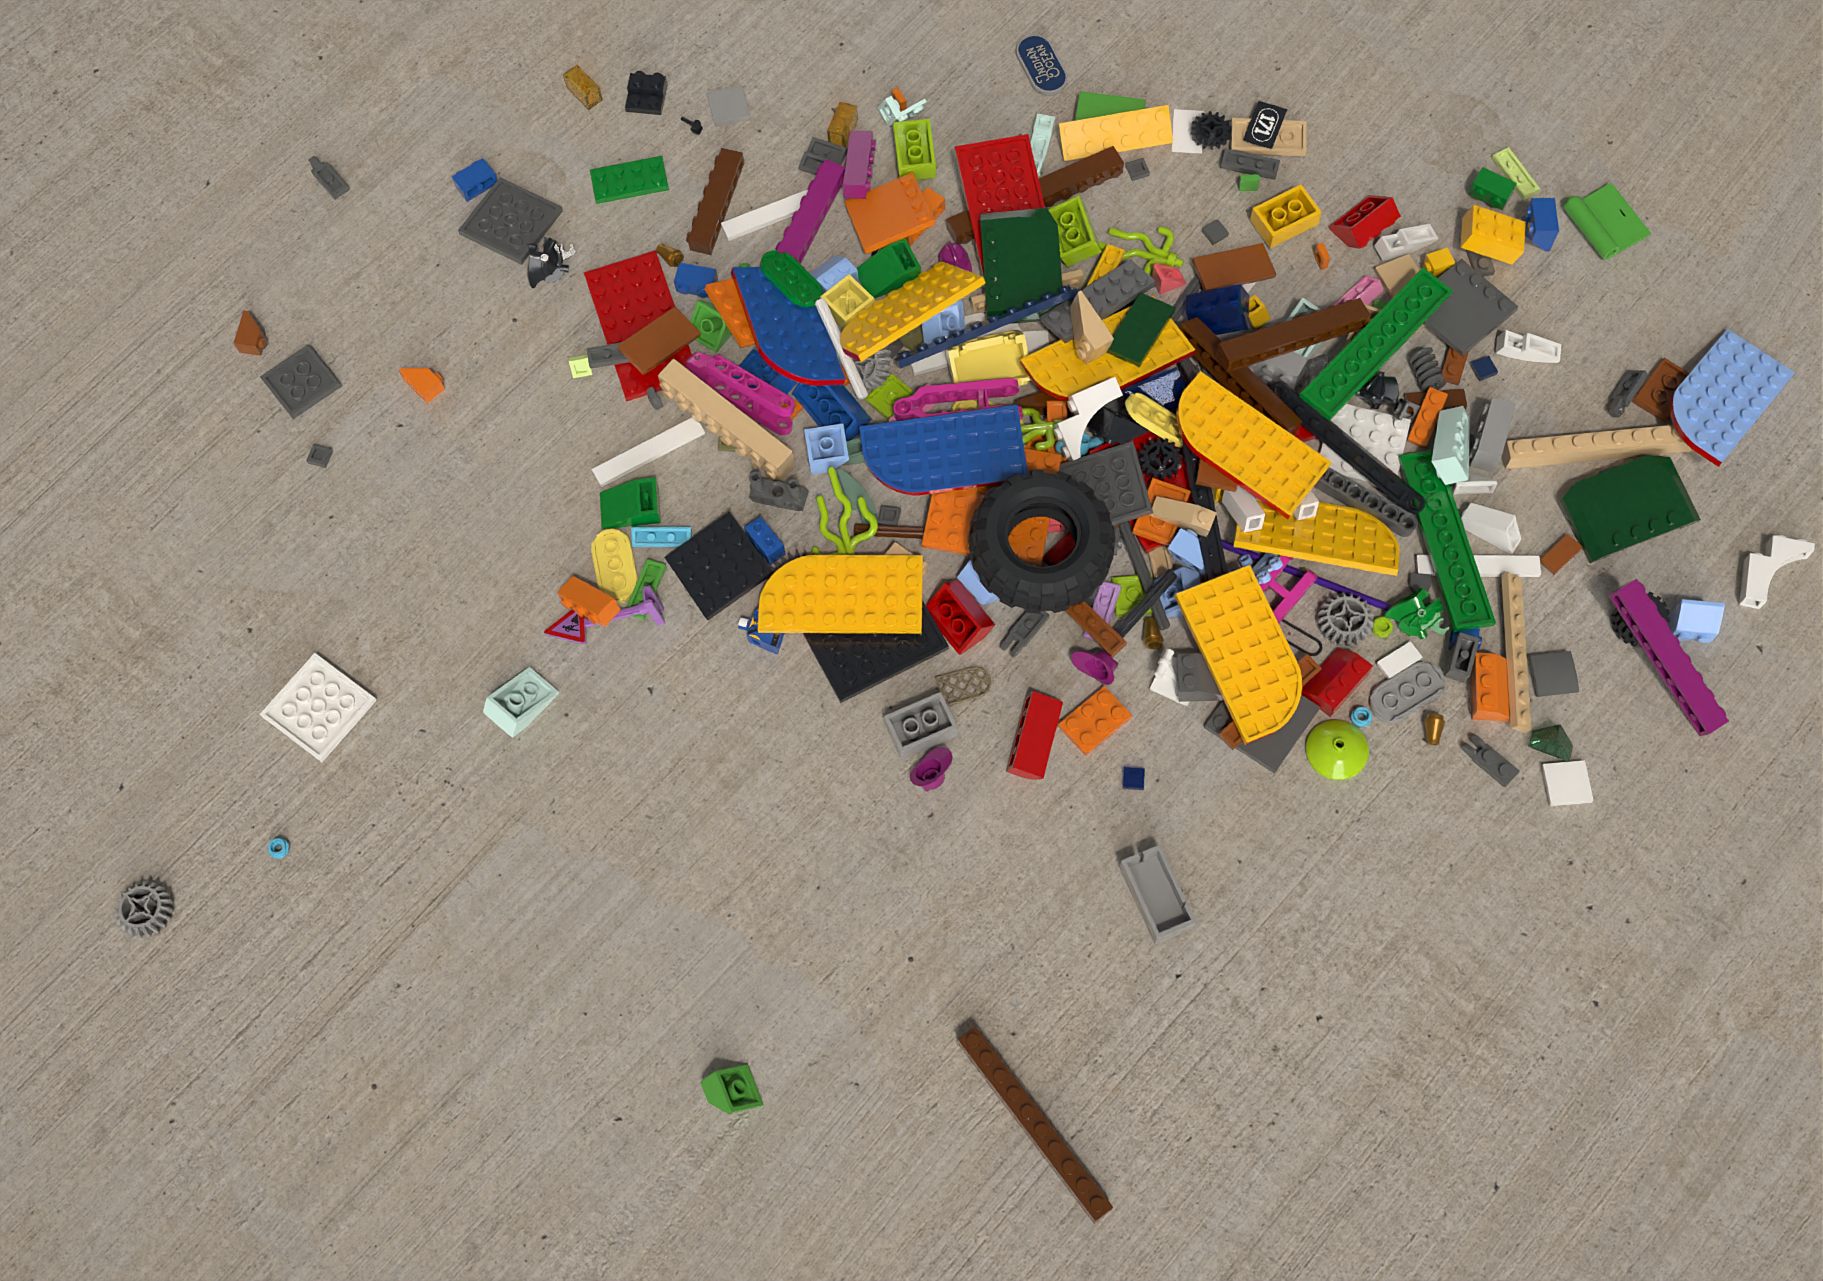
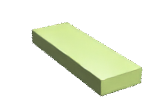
[1492,147,1540,200]

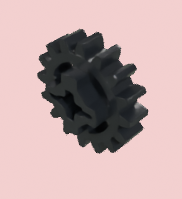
[1190,111,1231,150]
[1139,438,1183,481]

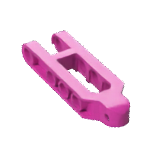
[686,352,795,436]
[893,378,1023,421]
[1259,555,1318,624]

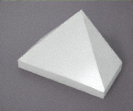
[1453,472,1497,494]

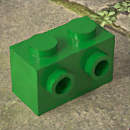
[1469,167,1517,210]

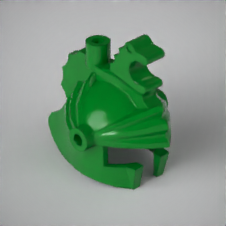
[1384,587,1450,639]

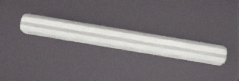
[815,298,868,400]

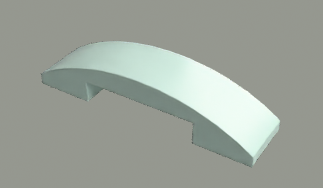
[1030,114,1056,176]

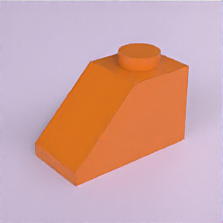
[398,368,445,404]

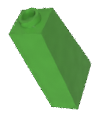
[1075,91,1149,121]

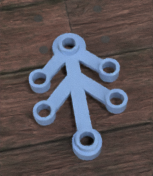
[1228,553,1283,584]

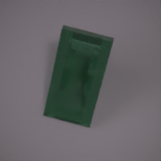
[1528,724,1573,762]

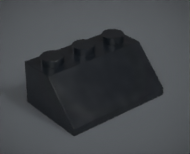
[1087,406,1148,445]

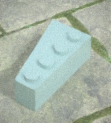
[1432,406,1469,485]

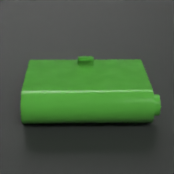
[1563,183,1651,260]

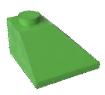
[690,300,732,352]
[700,1064,764,1114]

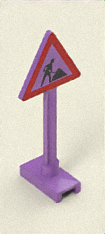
[544,586,665,645]

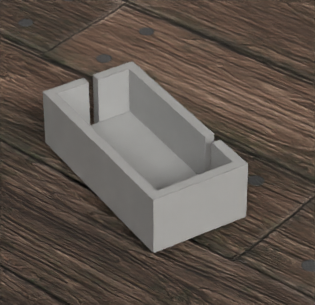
[1119,845,1197,944]

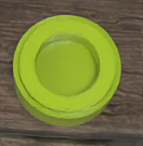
[1371,617,1393,638]

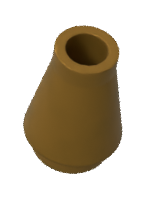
[656,243,684,267]
[1143,618,1164,649]
[1424,714,1446,745]

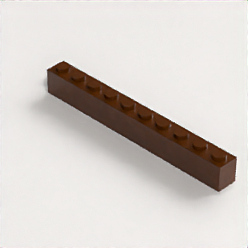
[947,146,1124,245]
[958,1026,1113,1224]

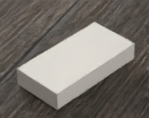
[1376,641,1423,680]

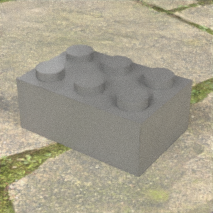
[1247,352,1308,393]
[1469,398,1516,473]
[884,692,958,760]

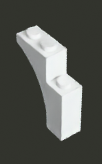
[1053,377,1122,461]
[1739,535,1815,609]

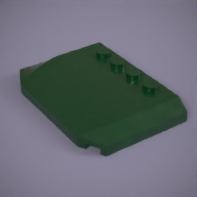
[980,208,1063,324]
[1560,455,1701,564]

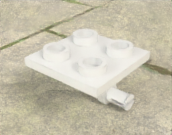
[1150,649,1190,706]

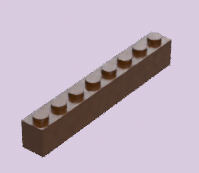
[1216,298,1371,373]
[1179,317,1303,436]

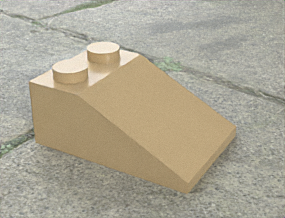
[1070,291,1114,365]

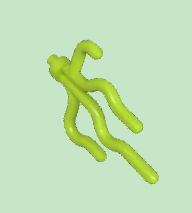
[1098,226,1184,275]
[1021,408,1063,450]
[811,466,878,555]

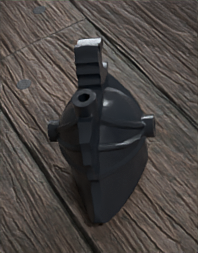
[527,237,575,288]
[1355,371,1399,409]

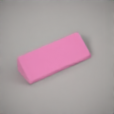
[1334,275,1383,306]

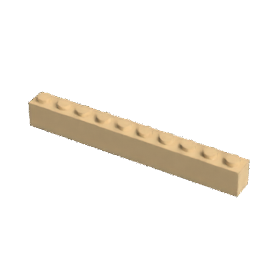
[1502,425,1694,469]

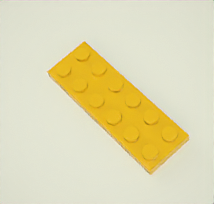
[1058,105,1173,161]

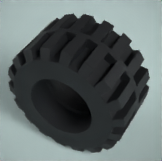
[1611,591,1670,647]

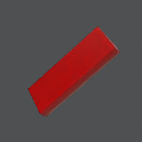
[1006,691,1063,780]

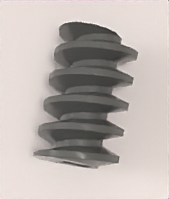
[1410,347,1446,392]

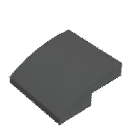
[798,137,848,175]
[1529,651,1579,697]

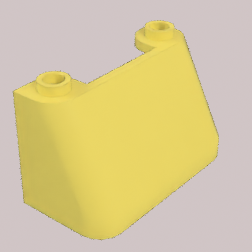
[945,330,1031,386]

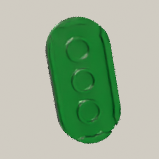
[760,250,823,307]

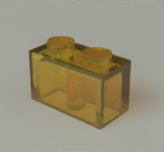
[563,65,603,110]
[827,102,858,148]

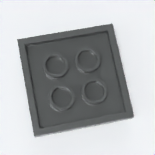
[260,345,341,419]

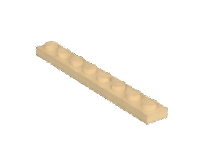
[1501,572,1531,733]

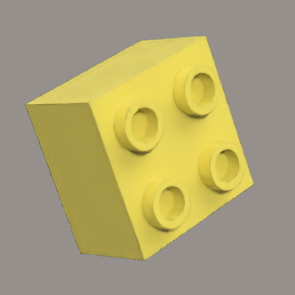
[820,274,875,329]

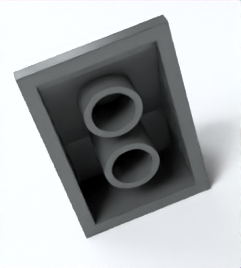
[1177,653,1223,702]

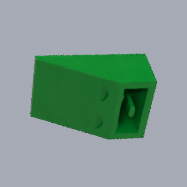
[856,238,921,299]
[600,477,661,529]

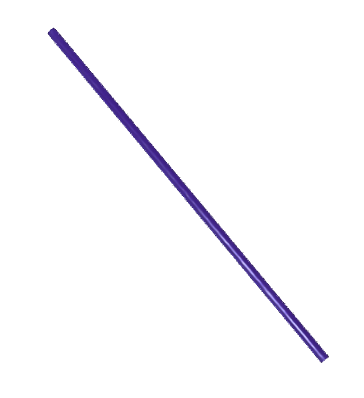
[1197,534,1392,611]

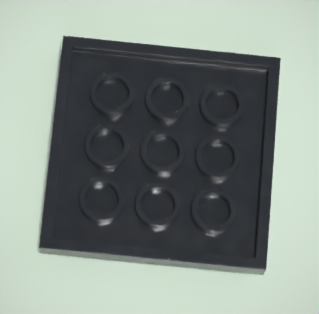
[664,511,773,620]

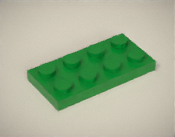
[590,156,669,204]

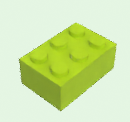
[893,118,936,180]
[1048,195,1102,268]

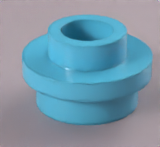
[1351,707,1372,727]
[268,838,290,859]

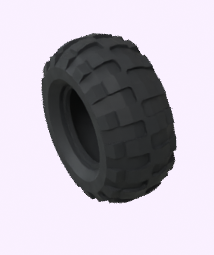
[968,469,1116,614]

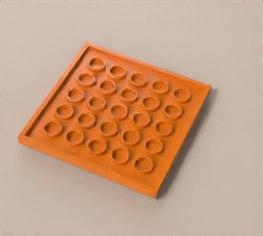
[922,448,1062,567]

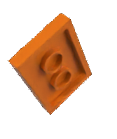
[1132,478,1191,546]
[1058,686,1132,756]

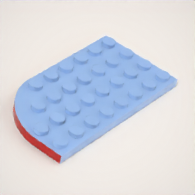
[1670,329,1795,467]

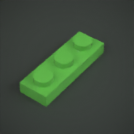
[626,559,667,620]

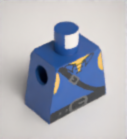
[738,609,785,655]

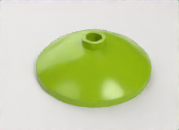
[1305,720,1369,780]

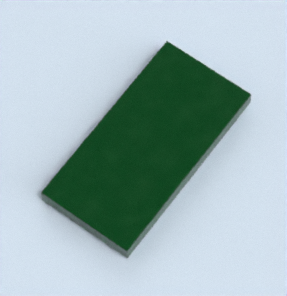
[1106,293,1176,367]

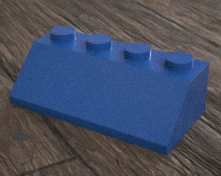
[792,382,871,442]

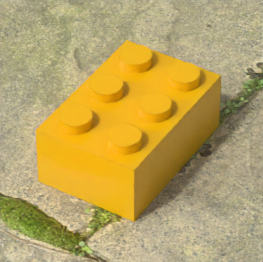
[1250,184,1322,249]
[1460,205,1526,265]

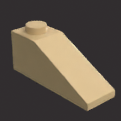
[1149,496,1217,537]

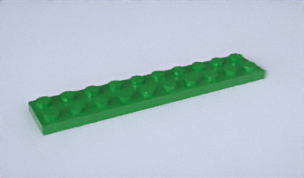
[1299,268,1453,421]
[1398,450,1496,632]

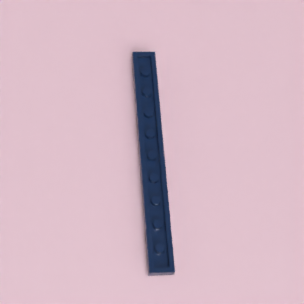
[894,285,1078,369]

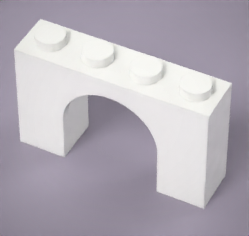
[1222,484,1319,533]

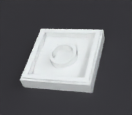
[1541,760,1593,806]

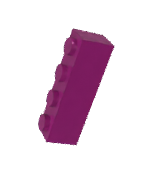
[843,131,876,199]

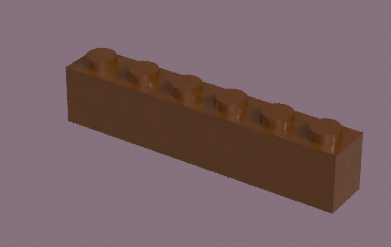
[686,148,744,255]

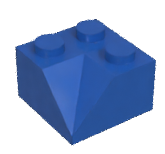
[1521,198,1559,252]

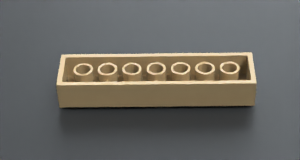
[658,359,795,482]

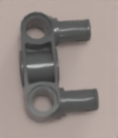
[749,471,809,511]

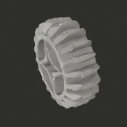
[852,345,893,390]
[1318,592,1374,647]
[113,880,173,938]

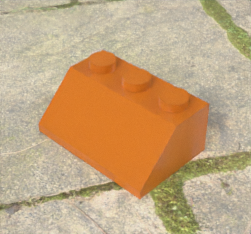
[1471,653,1510,722]

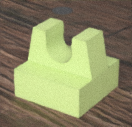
[569,355,592,378]

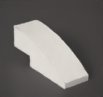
[1374,224,1438,261]
[1496,330,1561,363]

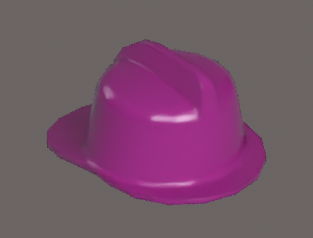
[938,241,972,272]
[1071,651,1118,685]
[910,747,953,792]

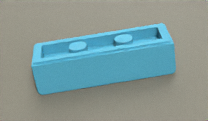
[631,526,692,547]

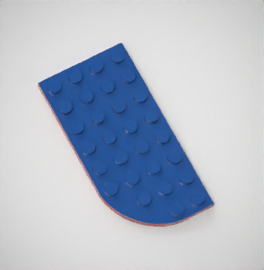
[731,266,846,386]
[859,405,1028,496]

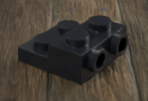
[625,71,668,115]

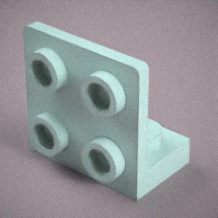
[877,96,927,127]

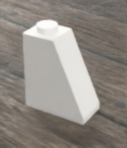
[1461,503,1521,554]

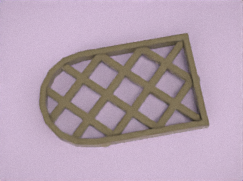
[935,667,992,707]

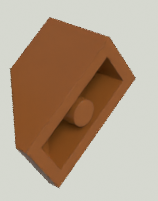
[233,310,267,356]

